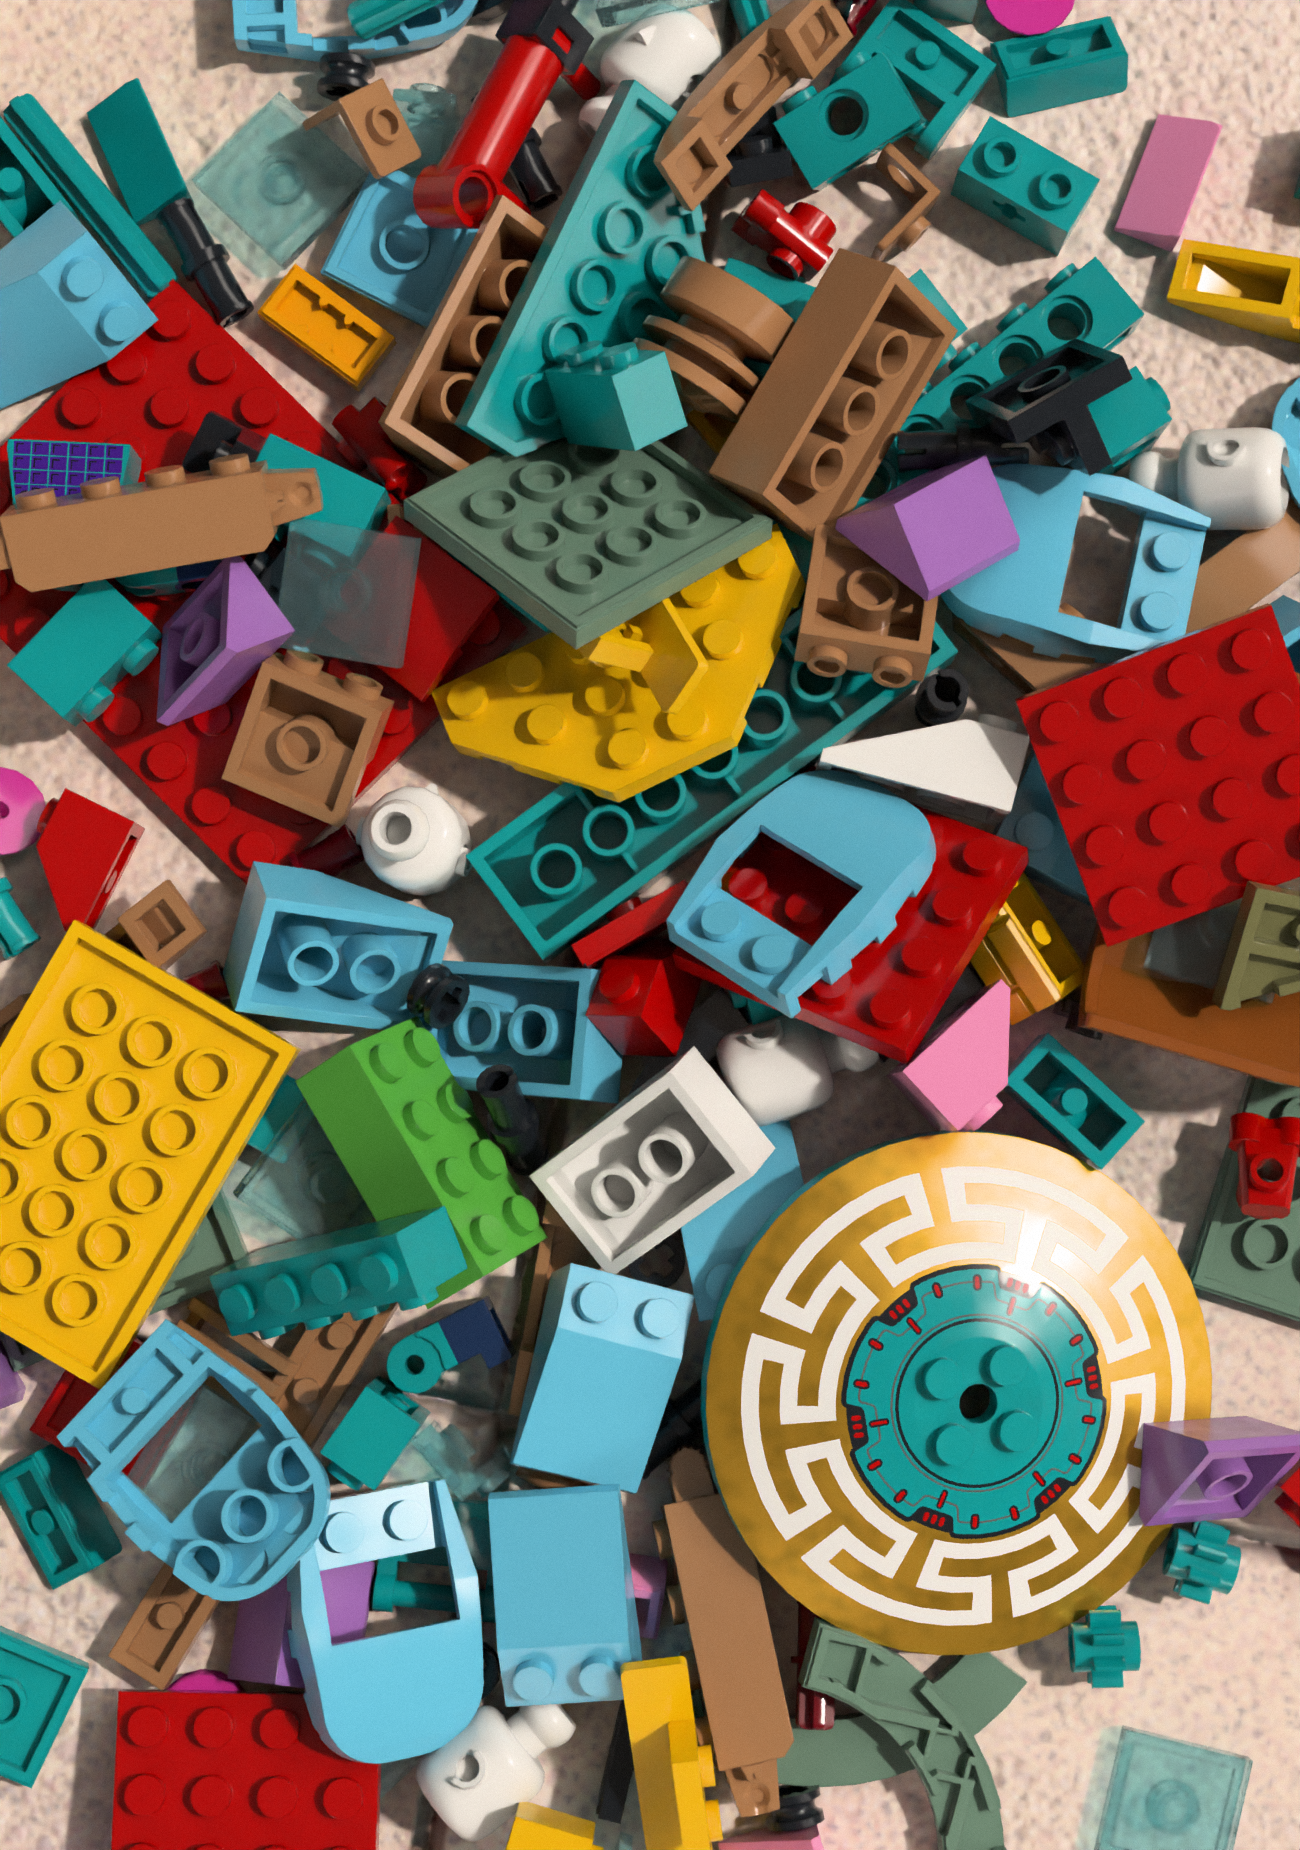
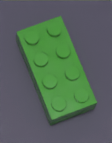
[295,1016,548,1309]

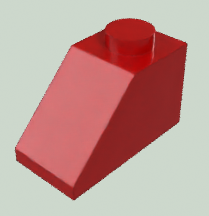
[36,788,145,932]
[585,939,702,1057]

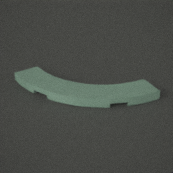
[798,1617,1007,1850]
[691,1652,1027,1787]

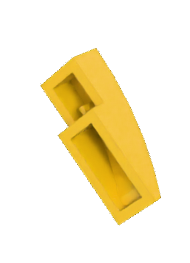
[1167,239,1300,344]

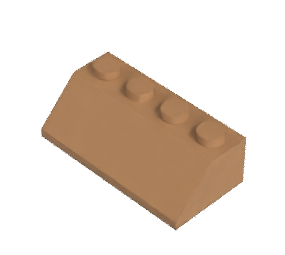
[378,195,549,480]
[708,248,958,543]

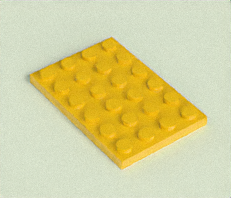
[0,920,301,1390]

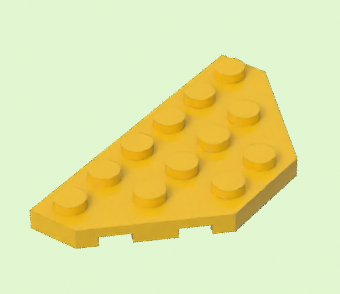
[431,523,806,803]

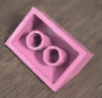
[886,979,1010,1132]

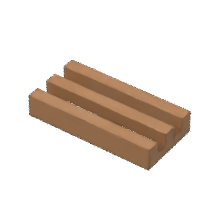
[177,1297,300,1418]

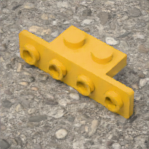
[579,597,708,715]
[620,1656,723,1850]

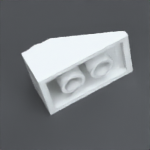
[815,714,1030,826]
[529,1046,775,1274]

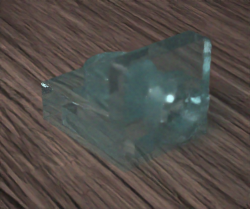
[393,83,460,179]
[411,1419,512,1502]

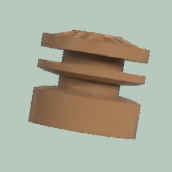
[632,256,795,423]

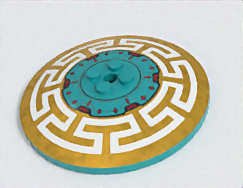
[701,1130,1212,1655]

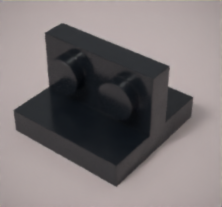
[965,338,1133,476]

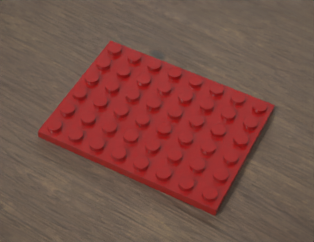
[0,279,528,885]

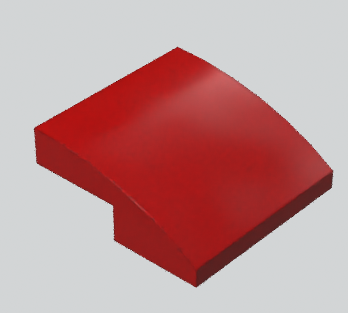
[322,515,500,703]

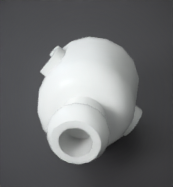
[578,1,723,140]
[1129,427,1289,530]
[356,783,472,896]
[716,1015,879,1127]
[416,1704,576,1842]

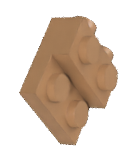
[794,523,938,688]
[221,648,394,828]

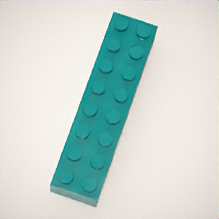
[465,607,958,964]

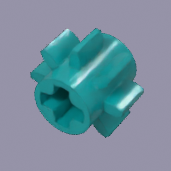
[1162,1521,1241,1605]
[1068,1605,1141,1688]

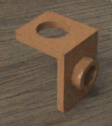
[302,78,421,179]
[871,143,941,261]

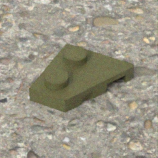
[1212,881,1300,1011]

